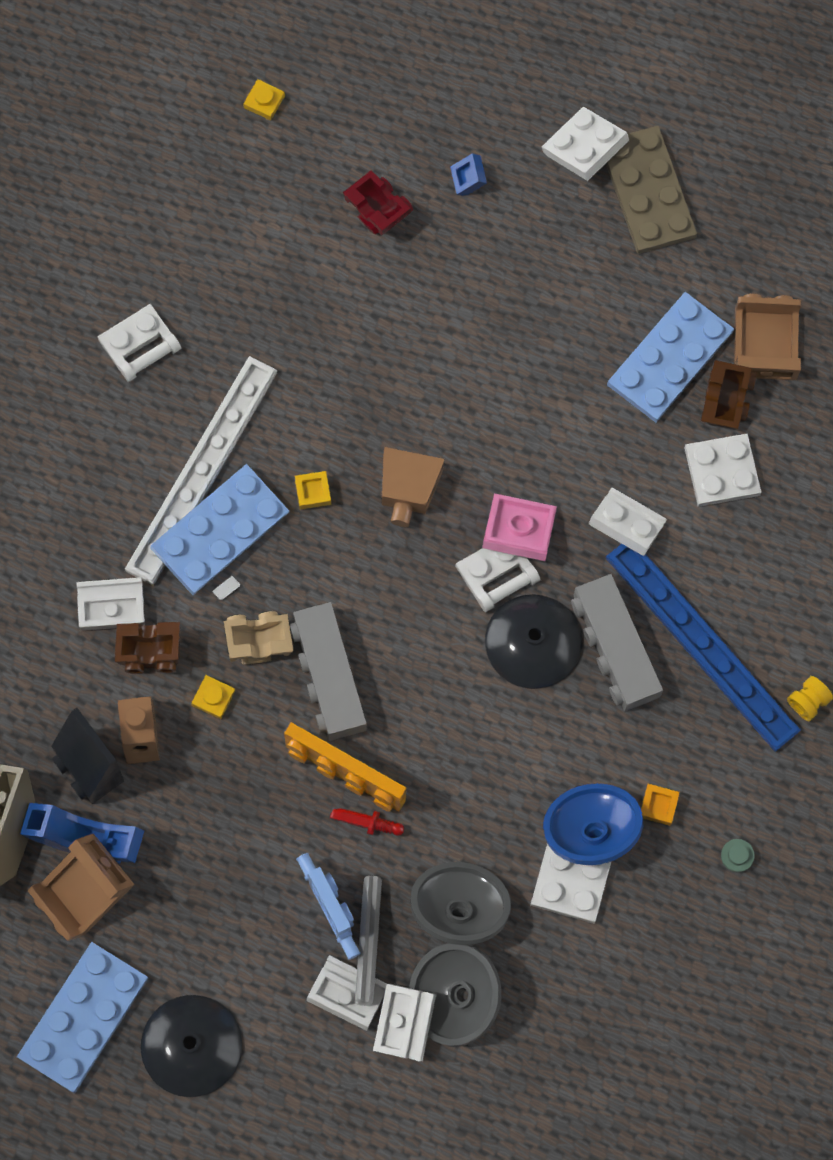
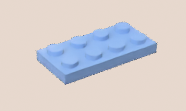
[607,292,734,423]
[150,464,289,595]
[17,942,149,1094]

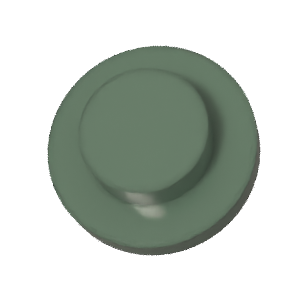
[721,839,754,873]

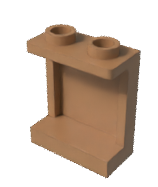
[734,294,801,381]
[28,833,135,941]

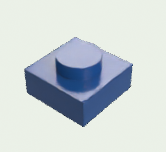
[450,153,487,196]

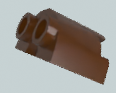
[701,360,757,429]
[115,622,181,674]

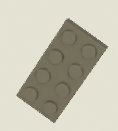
[606,126,697,254]

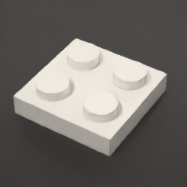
[542,107,629,181]
[684,434,761,507]
[530,844,611,924]

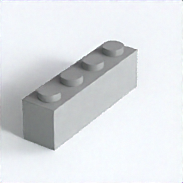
[571,574,663,712]
[289,602,367,741]

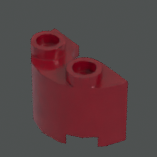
[343,171,413,236]

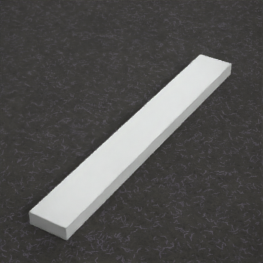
[125,356,277,586]

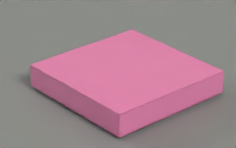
[482,493,557,561]

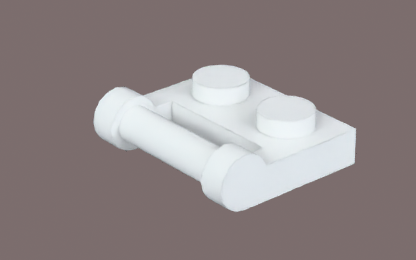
[98,304,182,382]
[455,548,541,613]

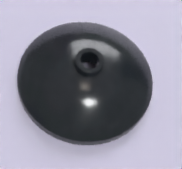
[485,594,582,689]
[141,995,242,1097]

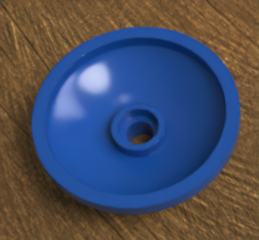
[543,783,643,865]

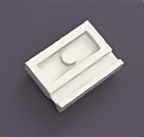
[589,488,667,556]
[77,577,145,631]
[307,955,387,1031]
[373,984,436,1061]

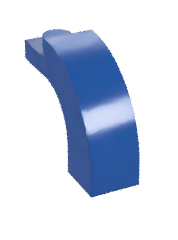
[20,803,144,864]

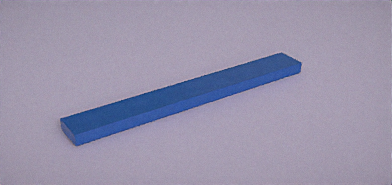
[606,544,801,752]

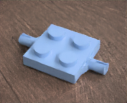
[296,853,361,960]

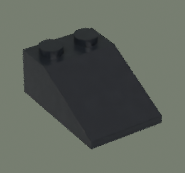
[51,708,124,804]

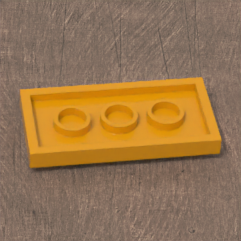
[284,722,407,812]

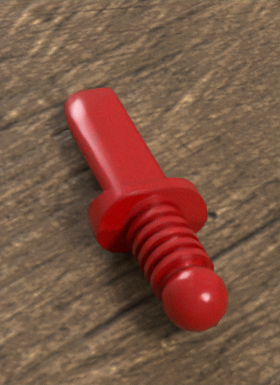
[330,808,404,836]

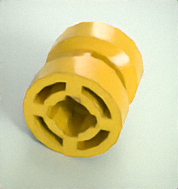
[787,676,833,722]

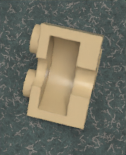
[224,611,293,665]

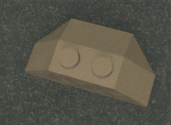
[0,764,35,886]

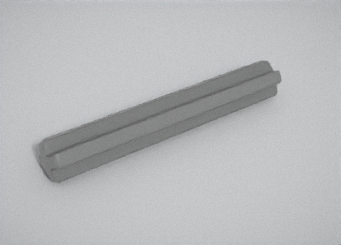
[355,876,382,1006]

